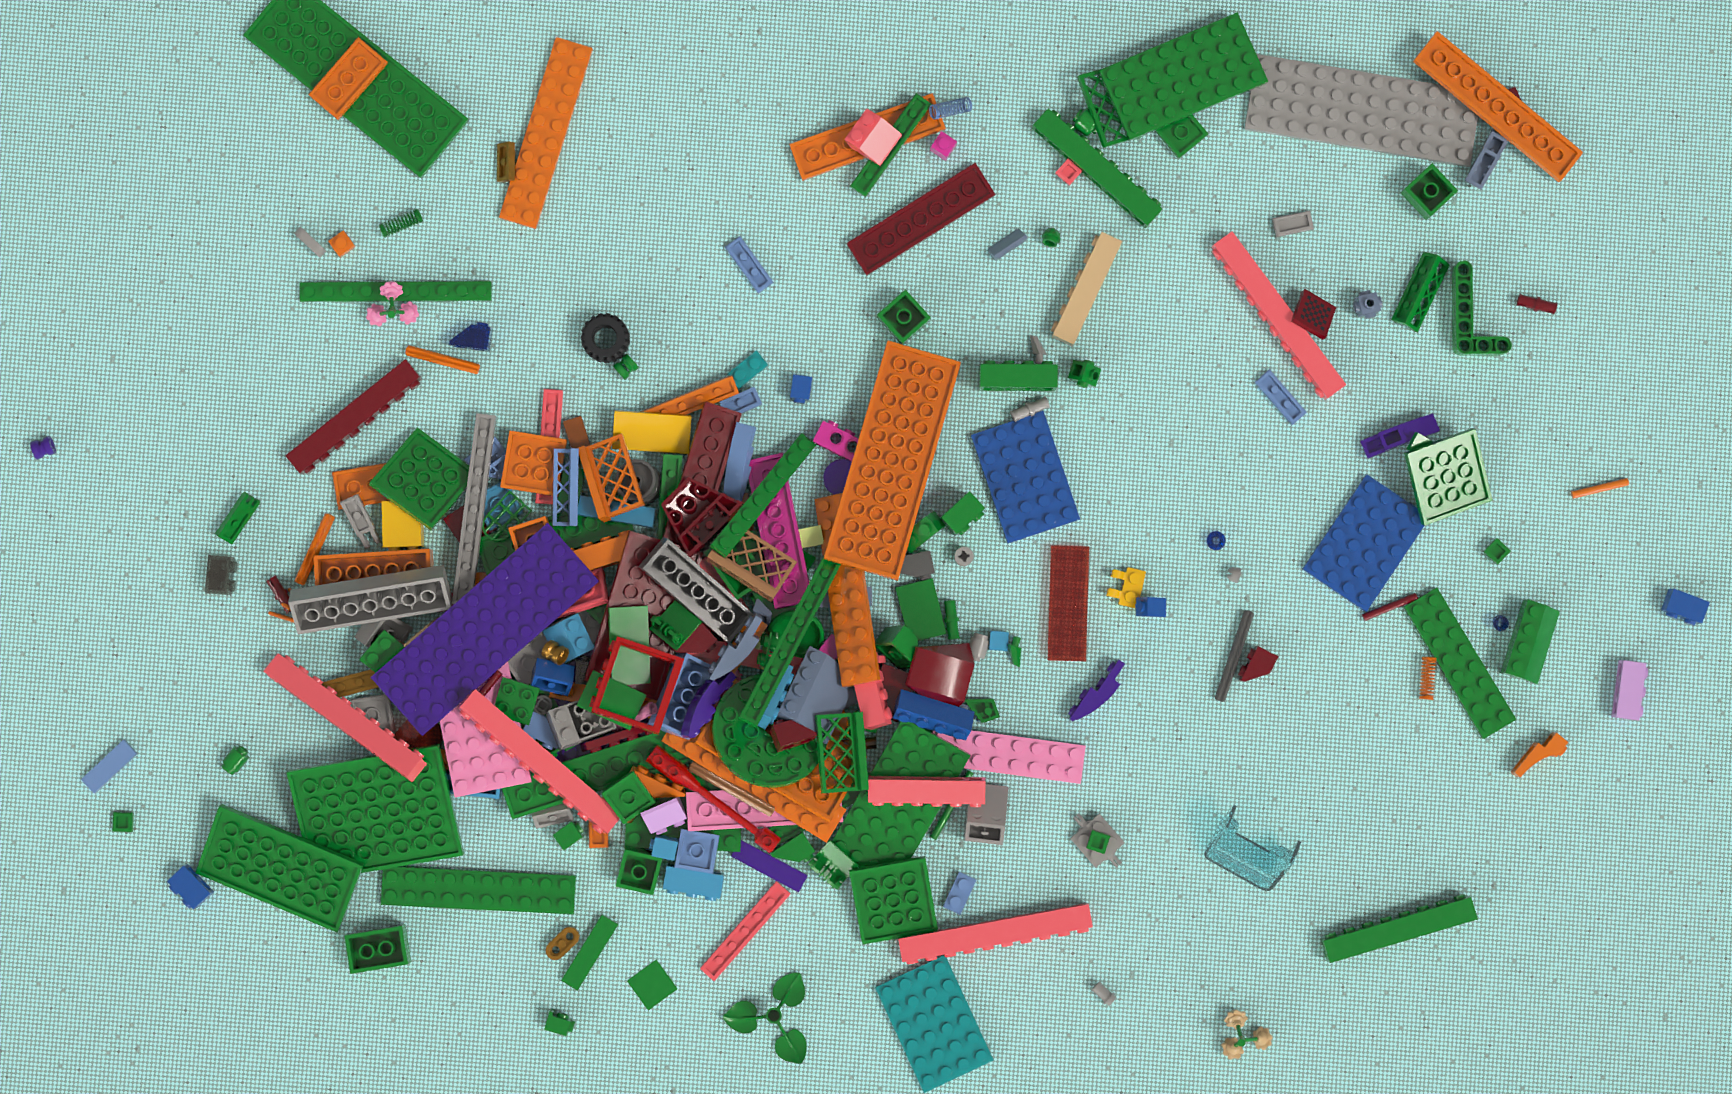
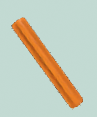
[405,345,480,374]
[295,513,335,585]

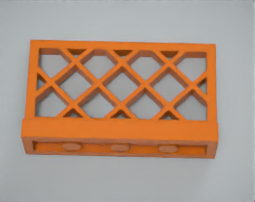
[578,433,645,523]

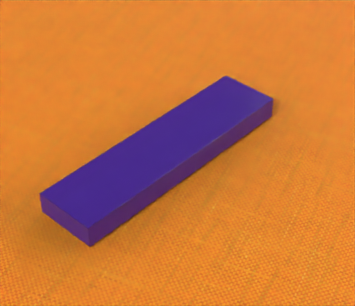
[731,840,808,893]

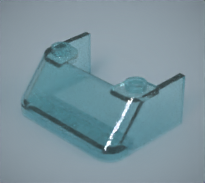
[1204,804,1301,891]

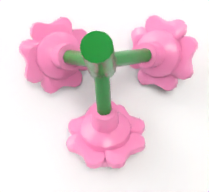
[366,281,419,326]

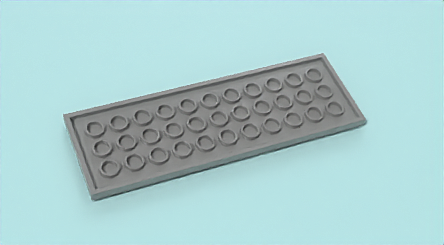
[1244,54,1478,167]

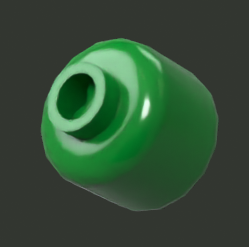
[1072,108,1101,136]

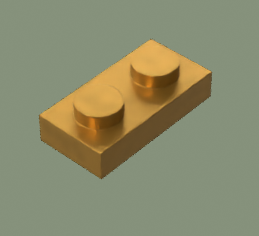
[497,141,515,183]

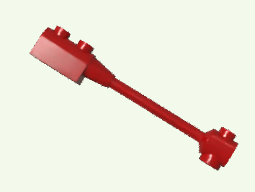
[645,744,781,854]

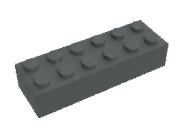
[638,537,754,643]

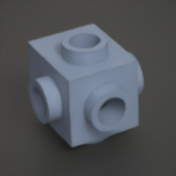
[1353,290,1383,319]

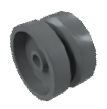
[615,459,661,505]

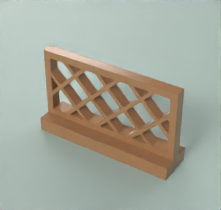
[706,531,797,602]

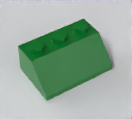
[704,541,769,600]

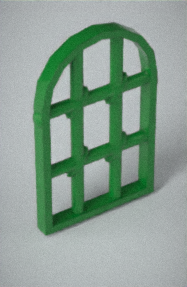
[482,490,532,541]

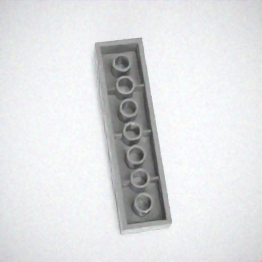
[288,565,452,634]

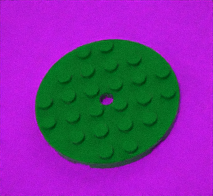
[712,674,827,788]

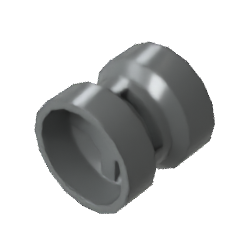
[534,694,552,715]

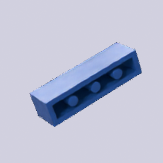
[893,689,975,741]

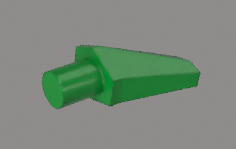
[1007,636,1022,667]

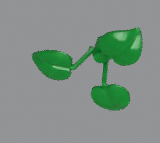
[723,973,807,1064]

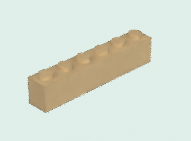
[1051,232,1122,346]

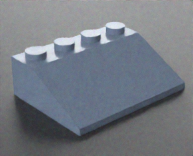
[776,646,854,744]

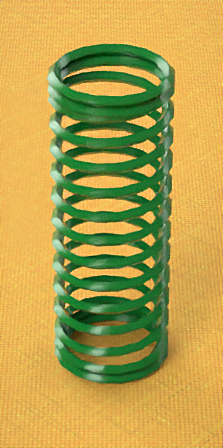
[379,208,423,238]

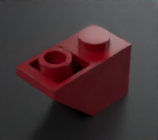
[1238,646,1279,682]

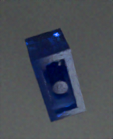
[449,322,493,352]

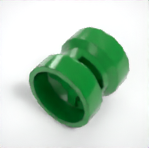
[613,354,639,380]

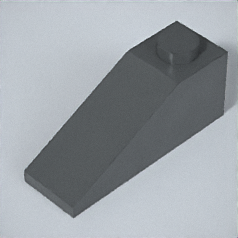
[900,551,935,580]

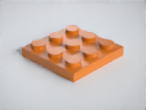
[500,431,567,497]

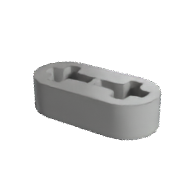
[294,226,326,258]

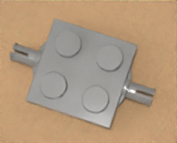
[1070,813,1125,868]

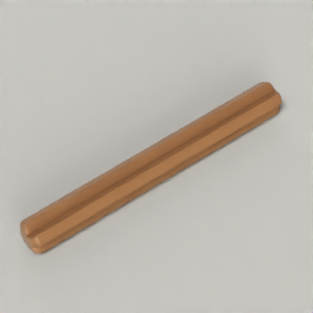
[689,761,775,816]

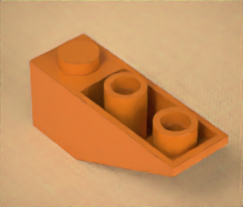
[630,765,686,798]

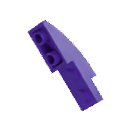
[1360,414,1440,459]
[1068,659,1125,721]
[681,671,736,738]

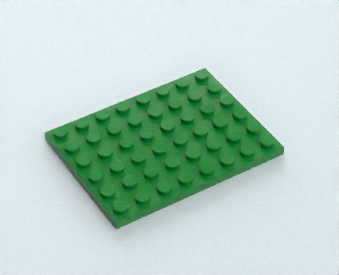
[286,744,464,873]

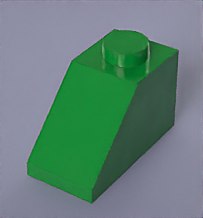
[770,832,816,863]

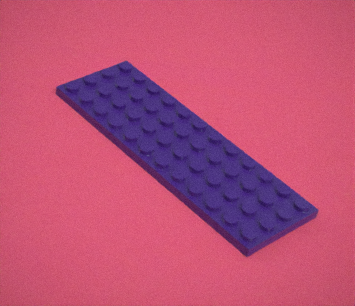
[371,523,599,736]

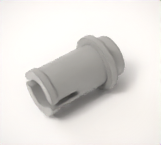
[1091,981,1117,1006]

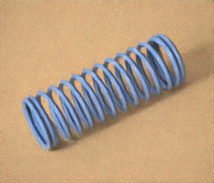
[929,97,972,120]

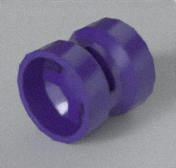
[30,436,56,460]

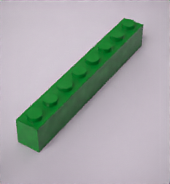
[1032,108,1162,229]
[1320,894,1478,963]

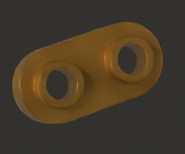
[546,927,580,960]

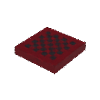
[1291,289,1337,340]

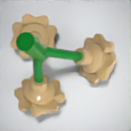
[1221,1009,1273,1060]

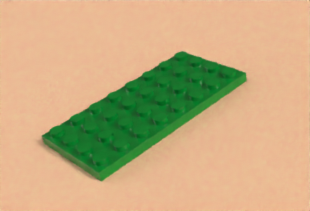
[1098,12,1268,141]
[832,721,971,868]
[195,804,364,933]

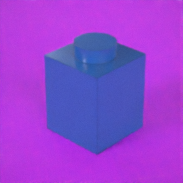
[790,374,813,404]
[1135,597,1166,617]

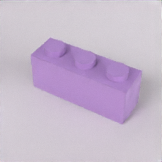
[1611,660,1648,721]

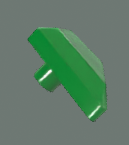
[965,699,1000,723]

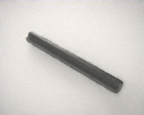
[1215,610,1254,702]

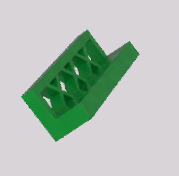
[1391,252,1450,333]

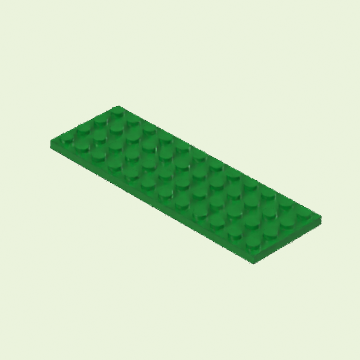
[243,0,469,179]

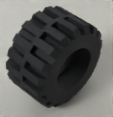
[581,313,630,363]

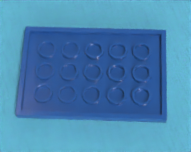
[971,411,1080,544]
[1302,474,1424,612]

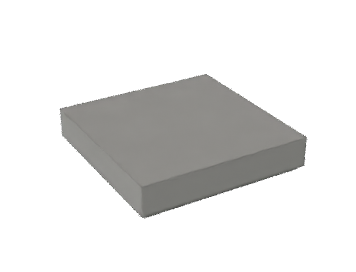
[351,694,396,732]

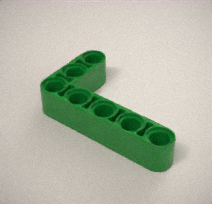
[1451,260,1512,356]

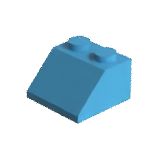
[543,613,594,664]

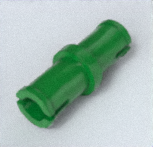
[944,600,960,640]

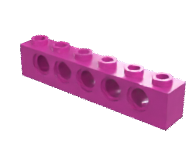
[813,420,858,461]

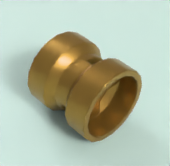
[542,640,569,665]

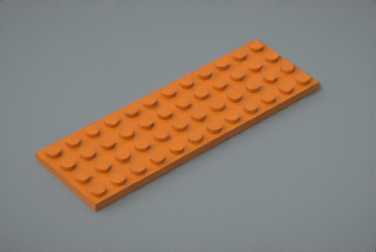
[823,340,961,581]

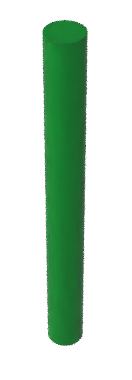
[930,770,974,840]

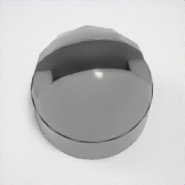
[1226,567,1242,583]

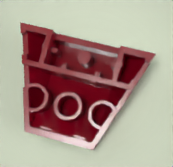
[661,477,743,557]
[906,642,975,707]

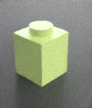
[799,525,824,549]

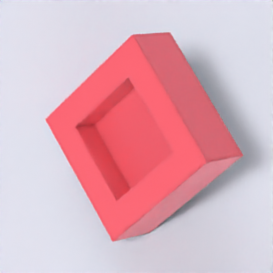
[1055,159,1082,186]

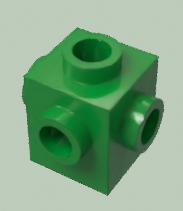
[1068,359,1101,389]

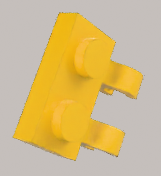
[1106,567,1146,608]

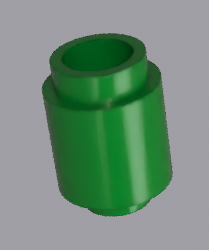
[221,745,249,775]

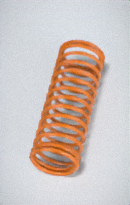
[1419,657,1437,700]

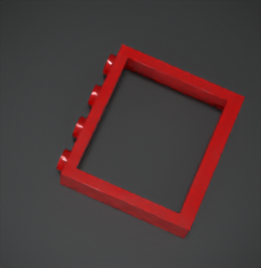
[589,636,684,735]

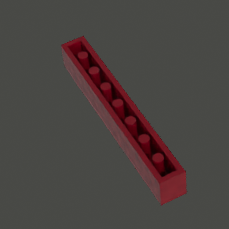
[285,359,422,475]

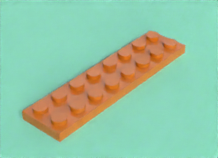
[789,93,946,181]

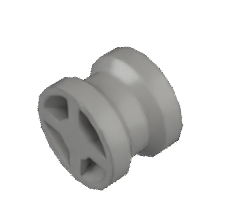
[954,547,974,566]

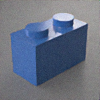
[1661,588,1710,626]
[531,658,575,696]
[167,864,214,909]

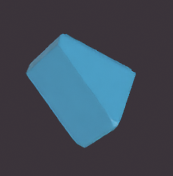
[988,631,1009,651]

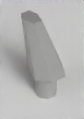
[1030,335,1047,364]

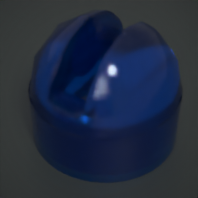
[1492,615,1509,631]

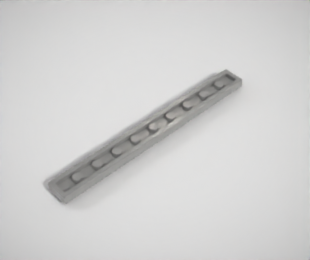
[452,413,497,604]

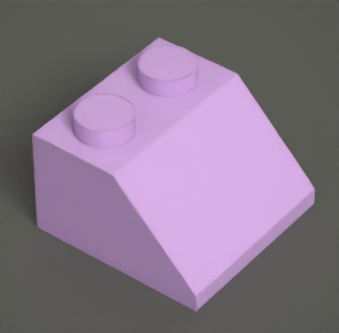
[640,797,687,835]

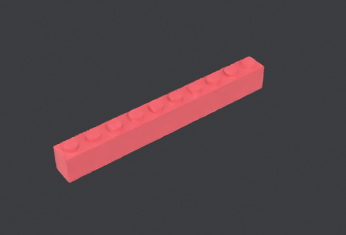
[1211,231,1346,400]
[263,653,427,782]
[457,689,619,834]
[898,903,1093,964]

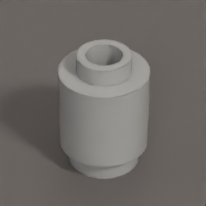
[969,633,989,662]

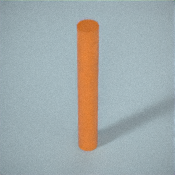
[1571,478,1629,499]

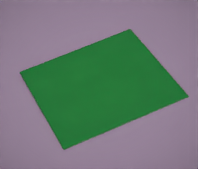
[627,959,678,1011]

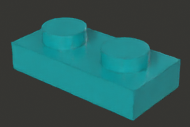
[727,350,769,389]

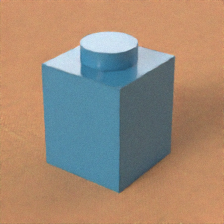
[649,835,679,861]

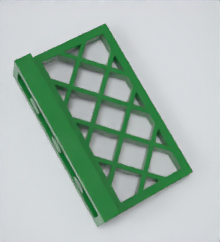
[1077,69,1144,148]
[815,712,869,794]

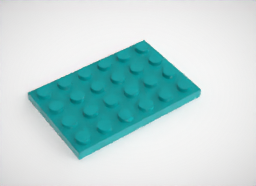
[875,955,994,1093]

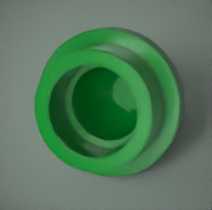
[1042,228,1061,247]

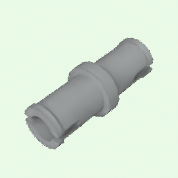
[1010,396,1050,422]

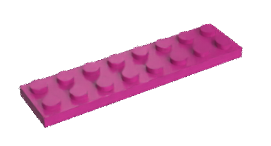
[749,453,810,609]

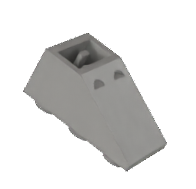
[546,700,616,751]
[964,784,1009,845]

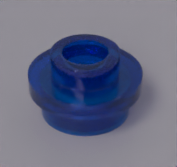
[1206,531,1226,550]

